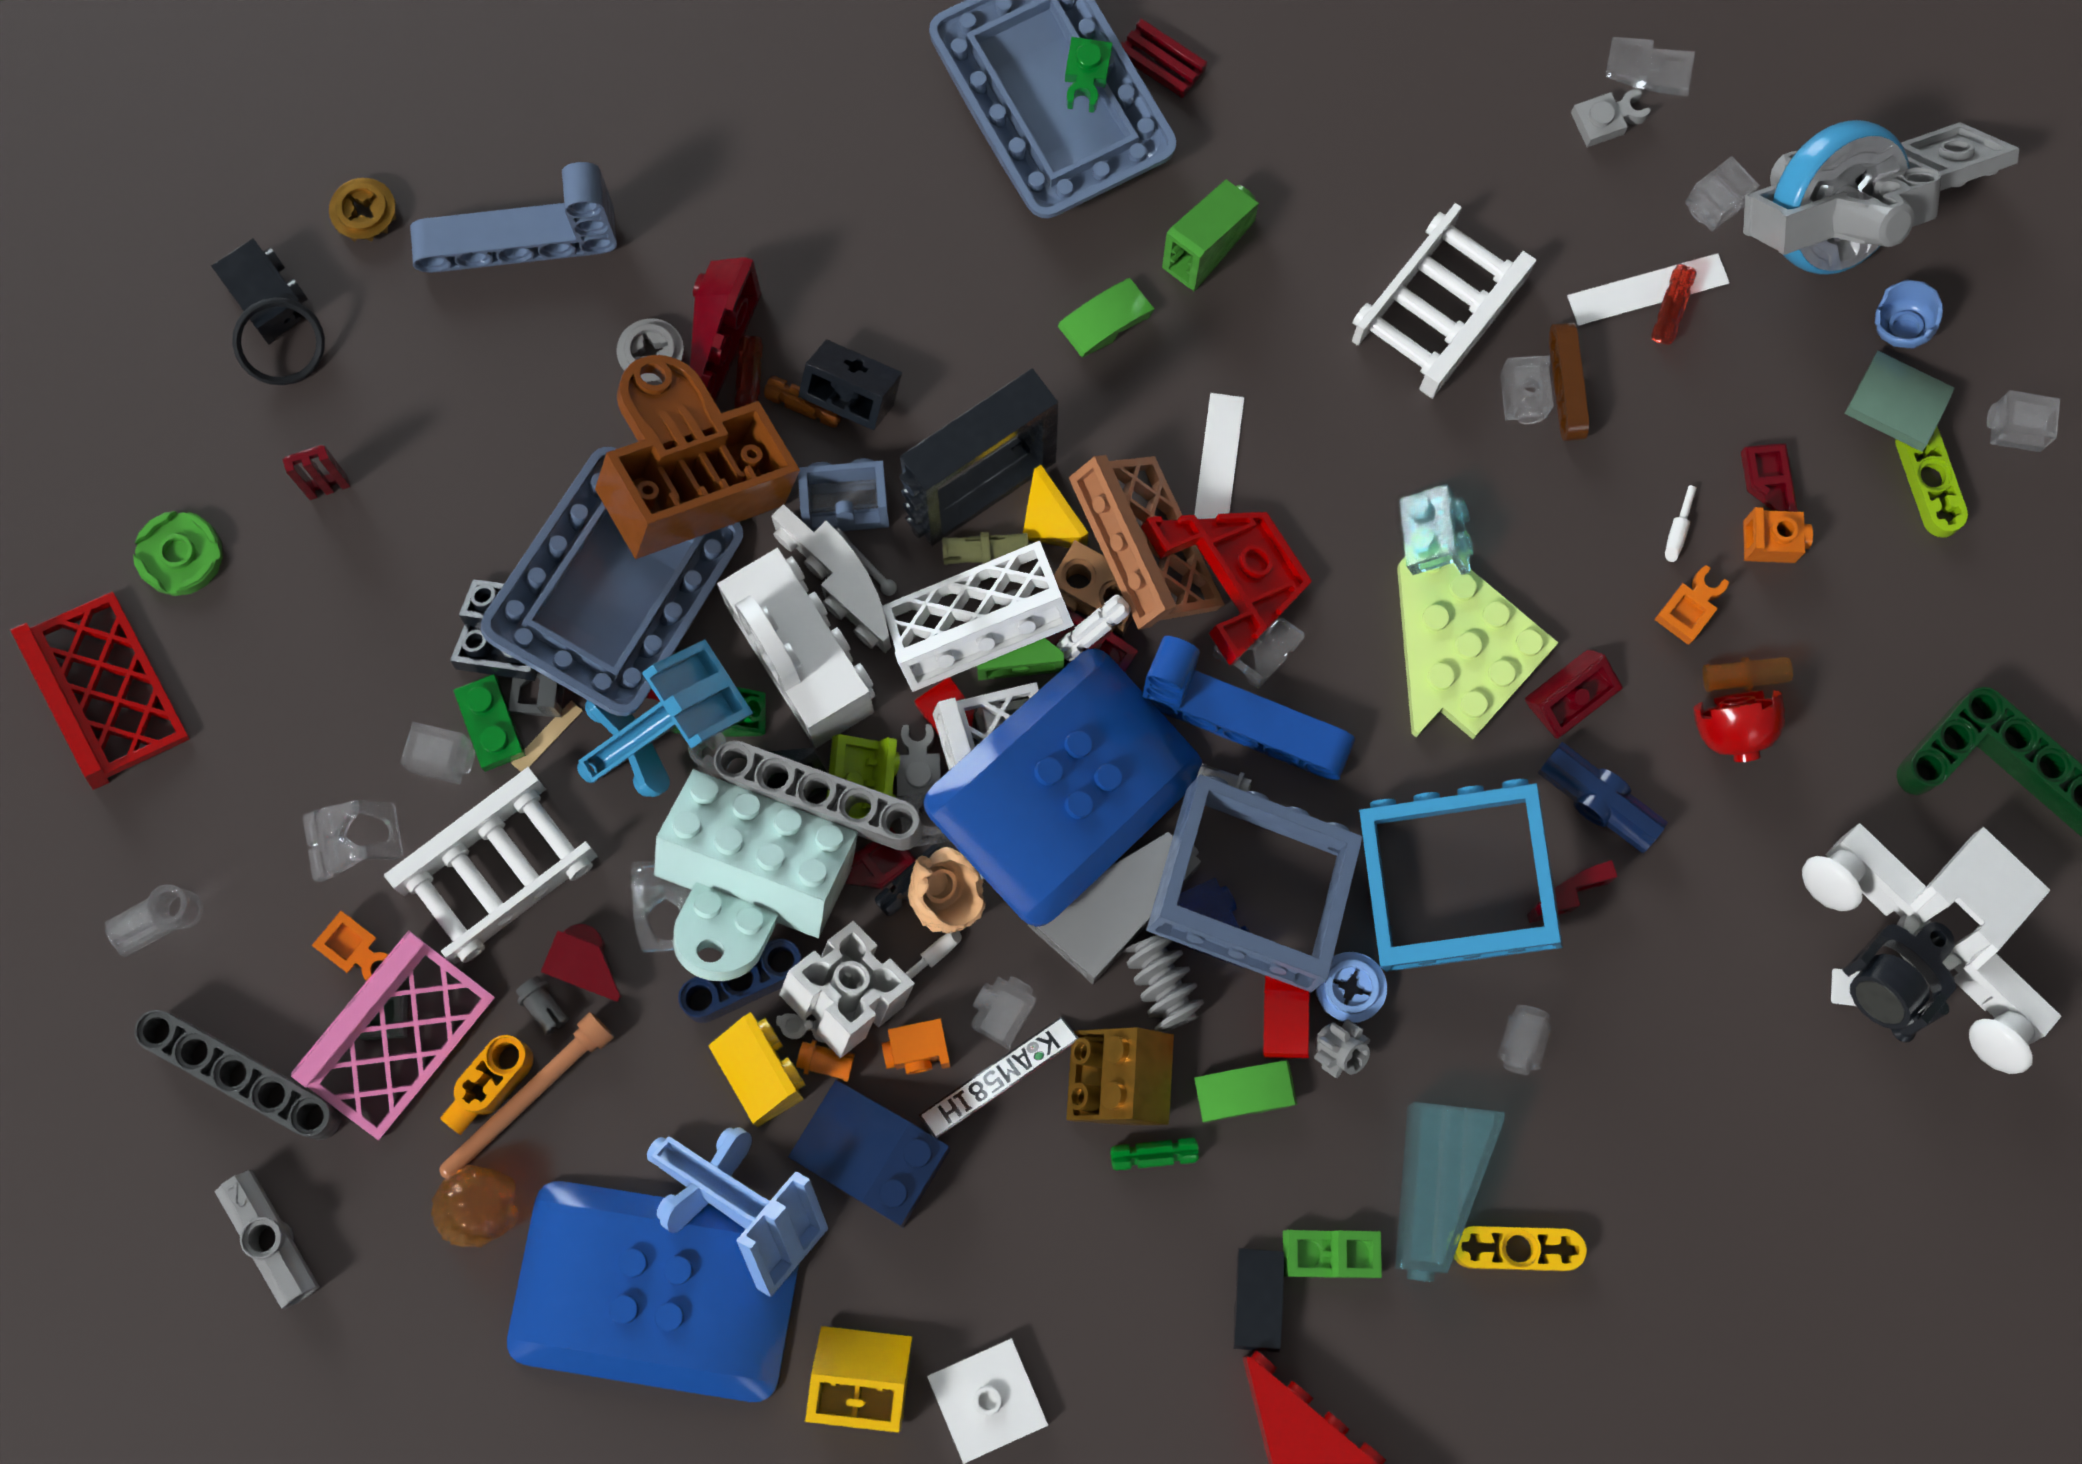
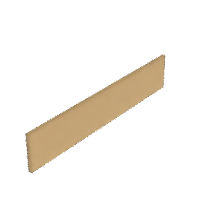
[511,700,583,772]

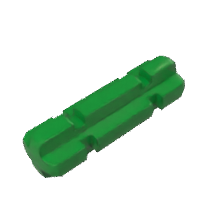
[1110,1138,1199,1171]

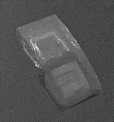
[1606,37,1695,96]

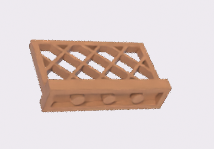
[1069,455,1225,630]

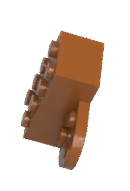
[595,355,800,560]

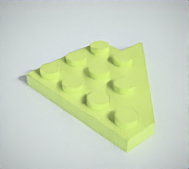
[1397,533,1558,739]

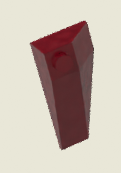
[690,257,761,402]

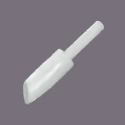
[1665,486,1697,562]
[905,931,962,979]

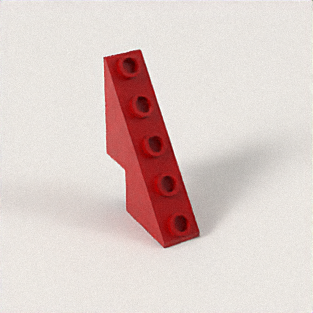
[1242,1350,1386,1464]

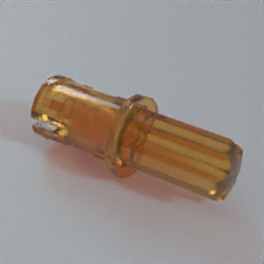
[1702,657,1793,692]

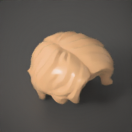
[908,847,986,933]

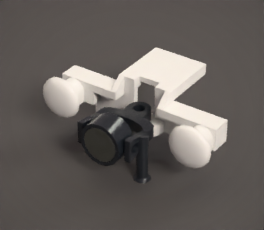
[1802,823,2062,1074]

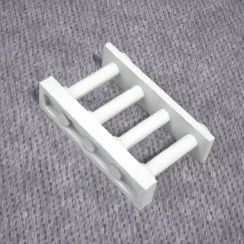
[1352,203,1536,399]
[384,767,598,964]

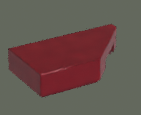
[845,827,916,889]

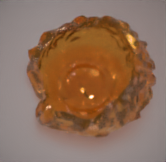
[431,1165,518,1247]

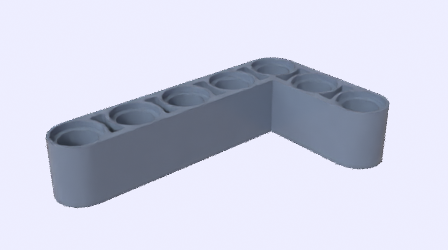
[410,162,617,273]

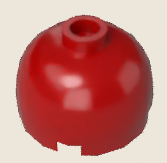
[1693,690,1785,762]

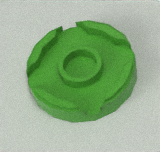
[133,511,223,596]

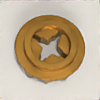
[329,178,397,242]

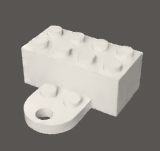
[717,547,876,749]

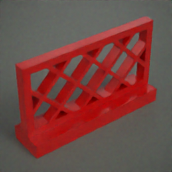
[10,591,190,790]

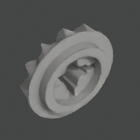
[617,318,684,383]

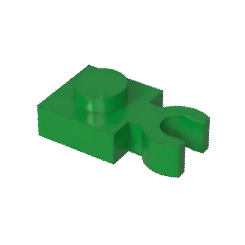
[1065,37,1112,113]

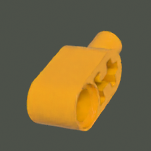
[440,1035,533,1135]

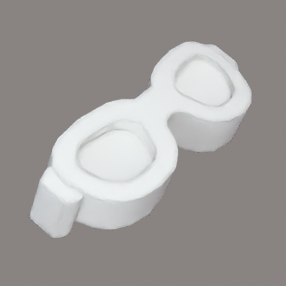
[776,1013,825,1043]

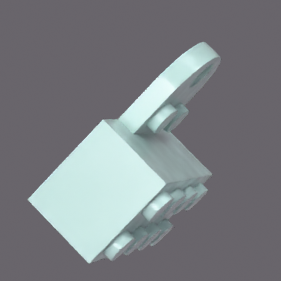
[654,769,858,981]

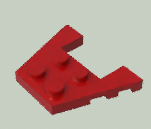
[1141,512,1312,666]

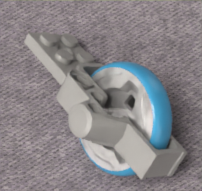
[1743,120,2019,275]

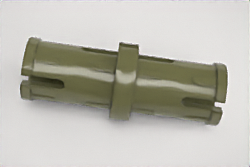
[942,532,1028,565]

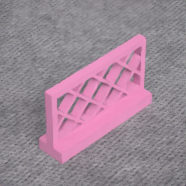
[291,930,495,1141]

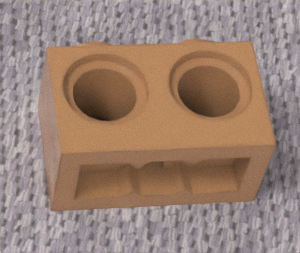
[1054,540,1133,636]

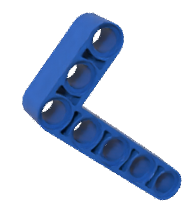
[1142,636,1355,780]

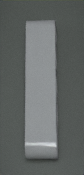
[714,740,923,851]

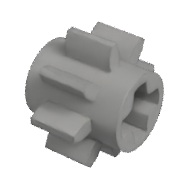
[1314,1019,1370,1078]

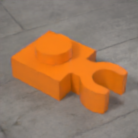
[1654,565,1729,645]
[311,911,389,981]

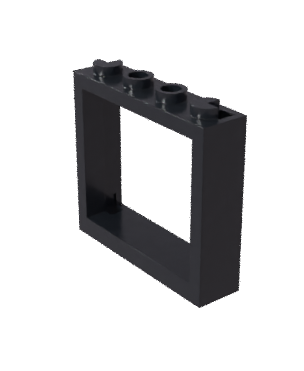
[899,368,1058,546]

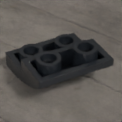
[450,579,538,681]

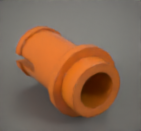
[796,1039,855,1082]

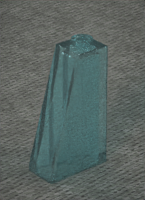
[1395,1102,1505,1282]

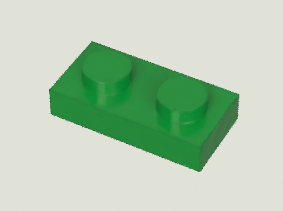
[453,674,526,772]

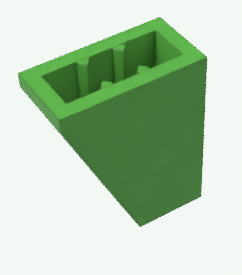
[1162,179,1259,292]

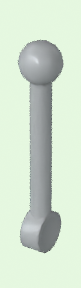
[835,527,897,596]

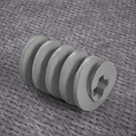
[1122,935,1204,1033]

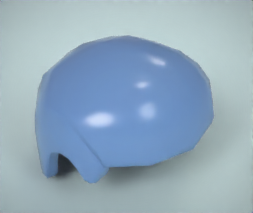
[1874,280,1943,349]

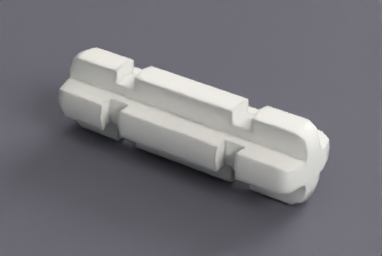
[1056,595,1131,661]

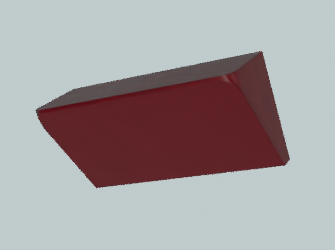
[1525,650,1623,739]

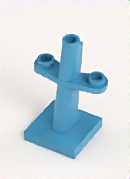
[577,639,753,797]

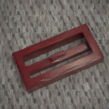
[1121,18,1207,98]
[282,445,350,501]

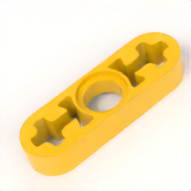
[1451,1226,1587,1271]

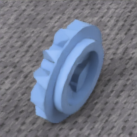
[1316,952,1387,1023]

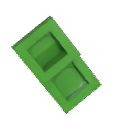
[1058,278,1154,358]
[1194,1060,1298,1122]
[1283,1230,1382,1278]

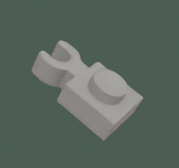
[1571,89,1651,147]
[897,724,941,801]

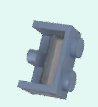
[798,458,889,532]

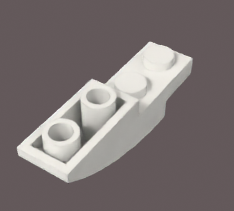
[771,504,891,653]

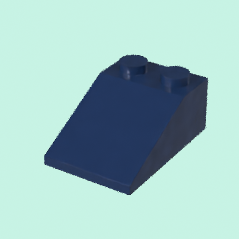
[788,1080,950,1228]

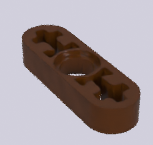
[1549,323,1589,441]

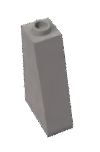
[1028,832,1201,984]

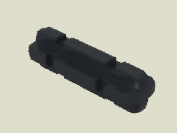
[875,844,941,916]

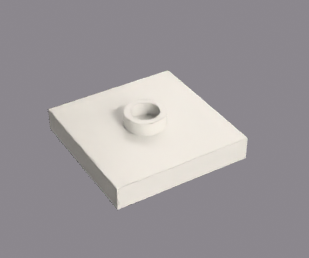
[927,1338,1048,1464]

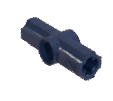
[1538,742,1668,853]

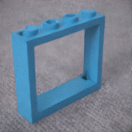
[1359,779,1563,972]

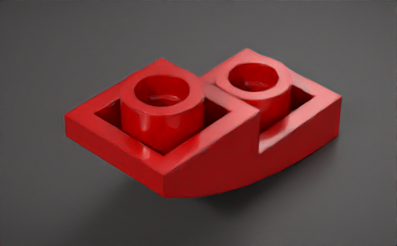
[1263,975,1310,1058]

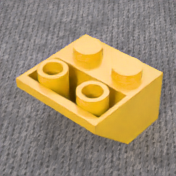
[708,1012,805,1128]
[805,1326,912,1433]

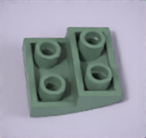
[1844,350,1954,452]

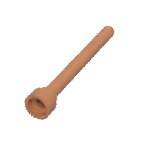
[439,1012,614,1179]

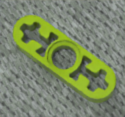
[1895,427,1968,538]

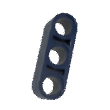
[678,939,803,1023]

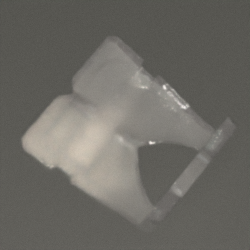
[1213,612,1305,689]
[303,800,403,882]
[631,861,692,952]

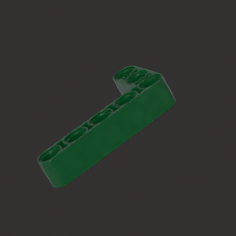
[1896,687,2082,837]

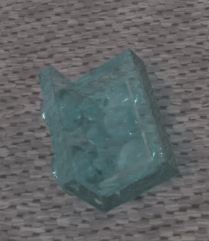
[1399,484,1474,575]

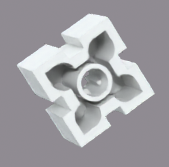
[779,921,915,1058]

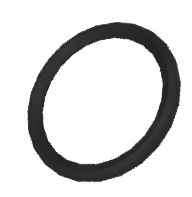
[232,297,325,386]

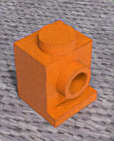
[1743,507,1813,563]
[882,1018,951,1075]

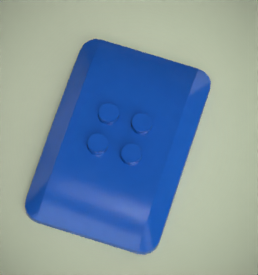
[924,648,1202,927]
[507,1181,800,1402]

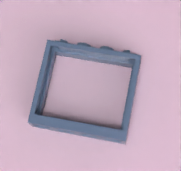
[1146,774,1363,992]

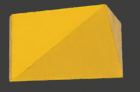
[1023,465,1088,548]

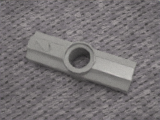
[214,1170,320,1309]

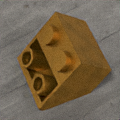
[1066,1027,1174,1125]

